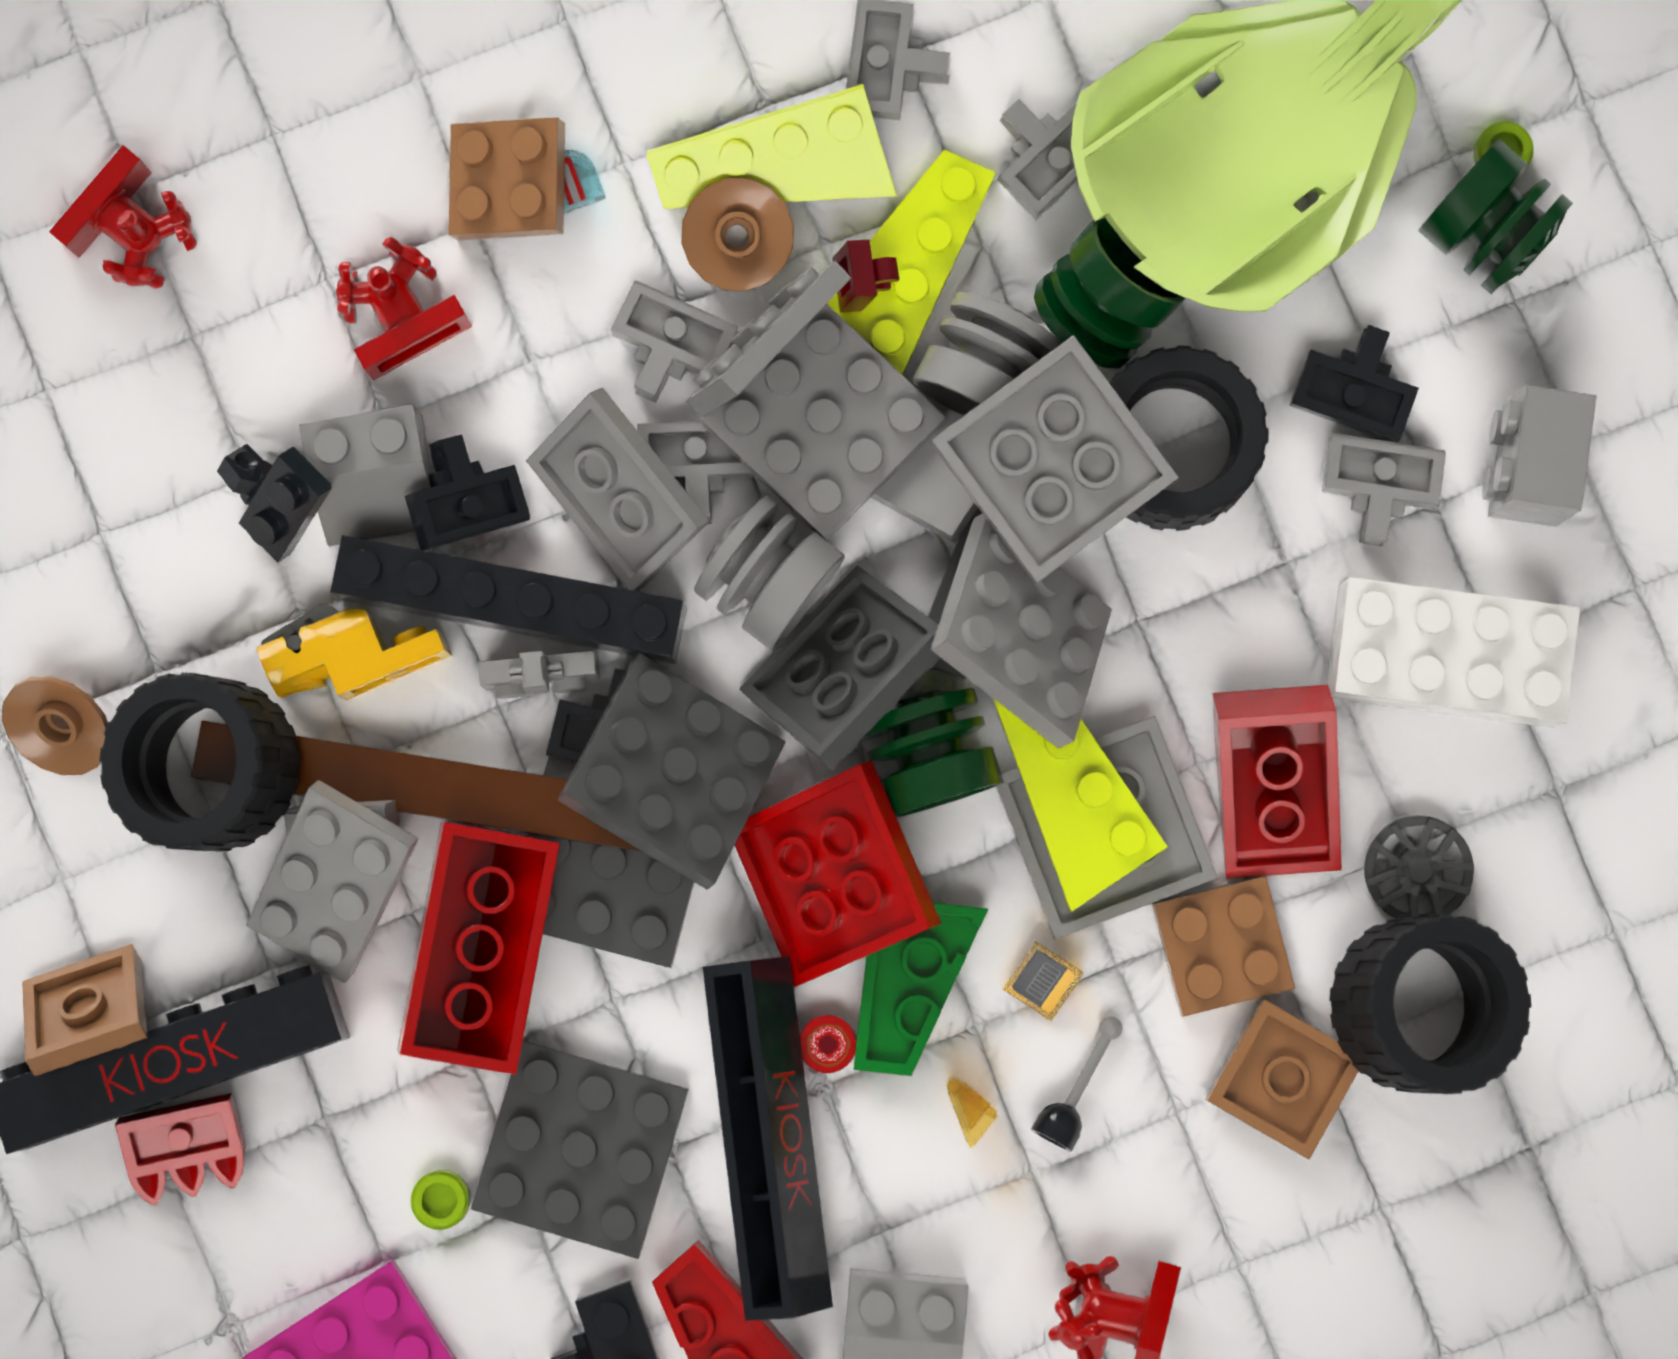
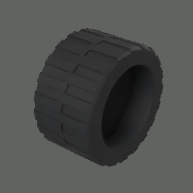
[1109,345,1269,531]
[99,672,301,852]
[1329,914,1532,1094]

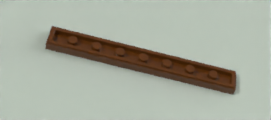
[191,721,643,852]

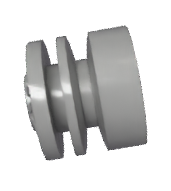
[912,292,1062,416]
[694,495,845,652]

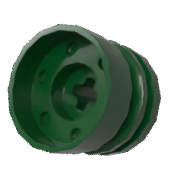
[1418,139,1573,294]
[1034,218,1186,368]
[862,688,1004,818]

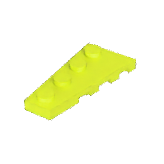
[646,84,897,209]
[827,149,996,375]
[991,697,1168,912]

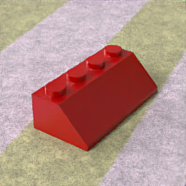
[397,822,560,1075]

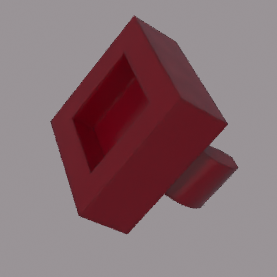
[832,239,899,313]

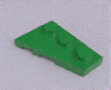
[853,902,988,1076]

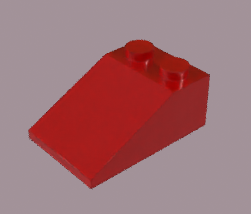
[1212,684,1342,878]

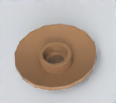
[681,178,794,291]
[2,676,108,775]

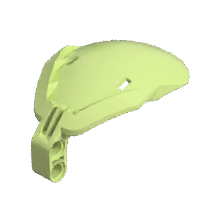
[1071,0,1463,312]

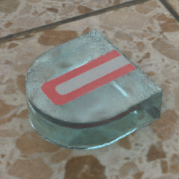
[564,150,606,214]

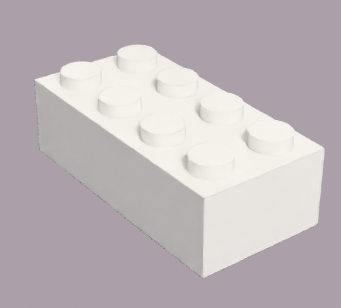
[1326,577,1580,728]

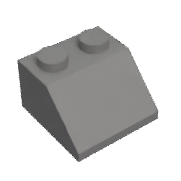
[299,404,432,547]
[843,1269,968,1359]

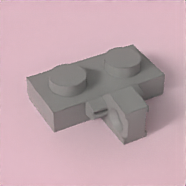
[846,0,951,120]
[997,99,1078,221]
[611,280,739,403]
[637,420,755,524]
[1322,433,1446,546]
[478,651,600,699]

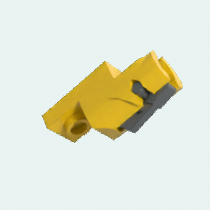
[257,603,452,700]

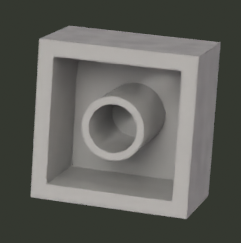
[1482,385,1597,527]

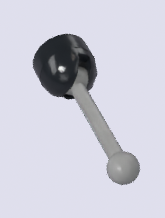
[1030,1017,1123,1152]

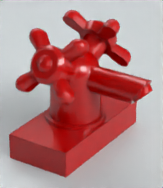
[49,145,197,289]
[336,237,473,381]
[1048,1256,1181,1359]

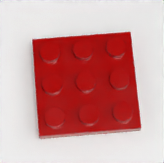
[734,760,941,987]

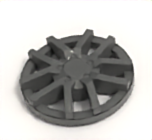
[1364,815,1474,918]

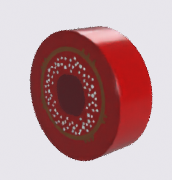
[800,1015,856,1073]

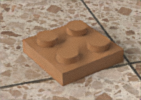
[449,117,565,240]
[1152,876,1295,1017]
[22,944,147,1076]
[1205,999,1359,1160]

